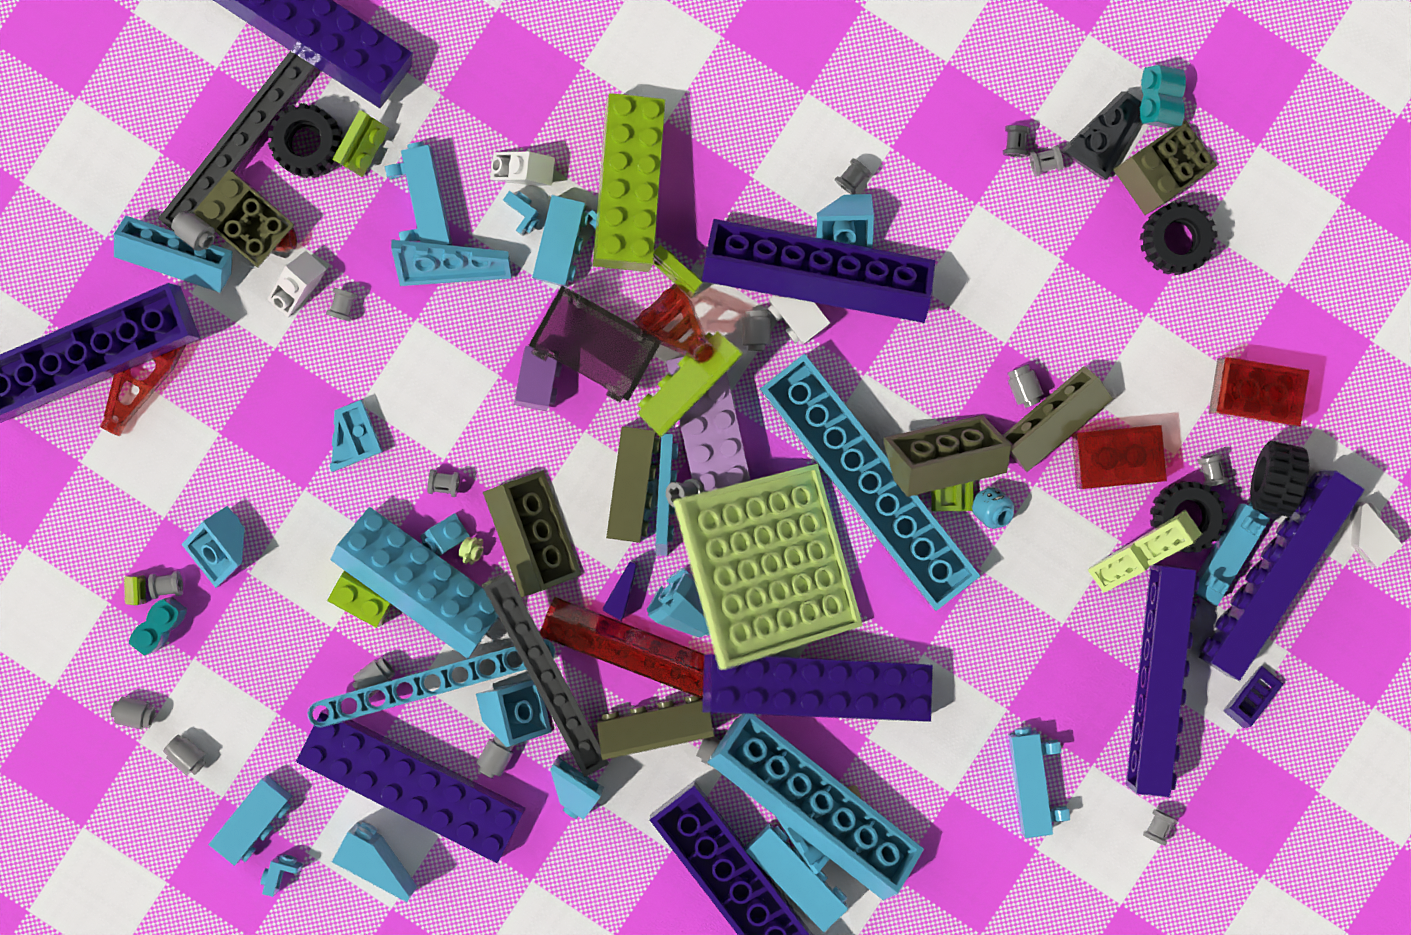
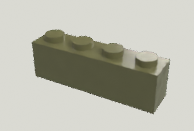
[1002,366,1113,472]
[606,426,660,543]

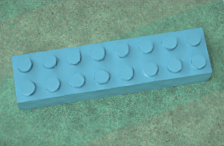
[707,714,924,900]

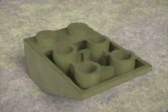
[1113,120,1217,215]
[193,170,294,268]

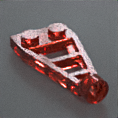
[633,284,714,363]
[100,345,186,436]

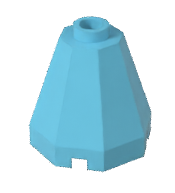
[647,568,710,638]

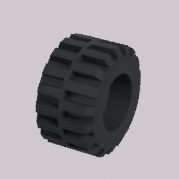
[268,103,343,178]
[1140,201,1218,275]
[1250,441,1309,517]
[1150,481,1227,553]

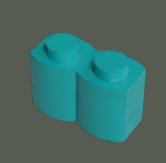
[1140,65,1186,128]
[129,597,187,656]

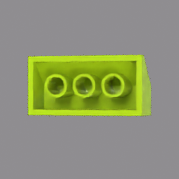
[637,331,742,437]

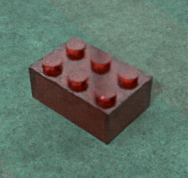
[1209,357,1310,427]
[1071,425,1167,489]

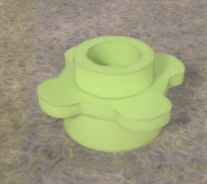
[459,537,483,565]

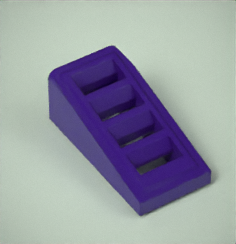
[602,560,637,621]
[1223,666,1283,728]

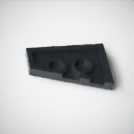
[1060,91,1141,180]

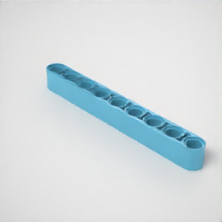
[308,639,555,727]

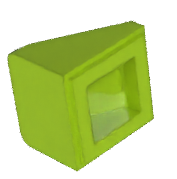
[124,576,146,605]

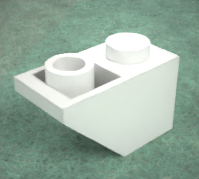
[490,151,555,186]
[267,251,327,318]
[768,296,830,345]
[1351,502,1403,568]

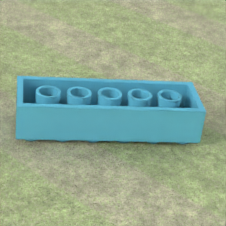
[330,507,499,659]

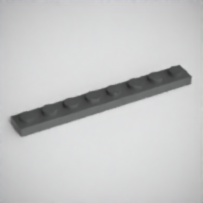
[158,51,316,231]
[482,571,609,777]

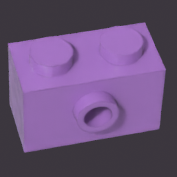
[514,346,562,411]

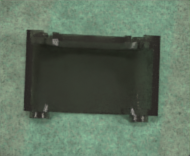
[528,285,662,403]

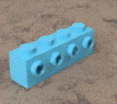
[114,215,233,293]
[745,823,848,932]

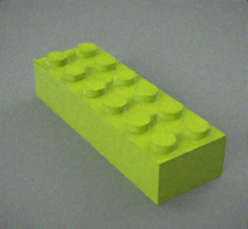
[593,93,665,272]

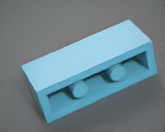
[532,195,590,287]
[208,775,293,866]

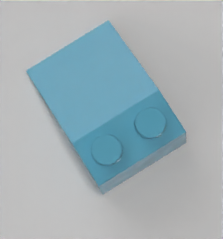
[332,822,417,902]

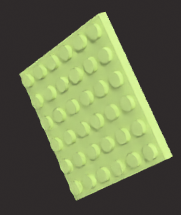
[673,463,863,670]

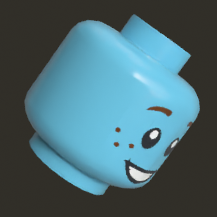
[972,487,1014,529]

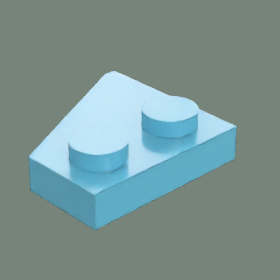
[330,400,383,472]

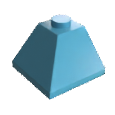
[816,194,874,248]
[181,506,245,588]
[476,679,552,747]
[550,756,604,820]

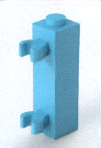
[385,142,453,246]
[1194,502,1270,606]
[1008,727,1070,838]

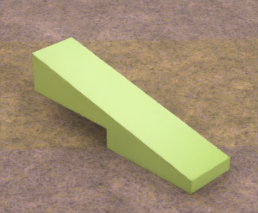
[1088,510,1202,593]

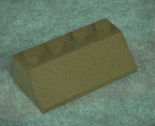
[884,415,1011,497]
[483,470,582,598]
[597,694,714,760]

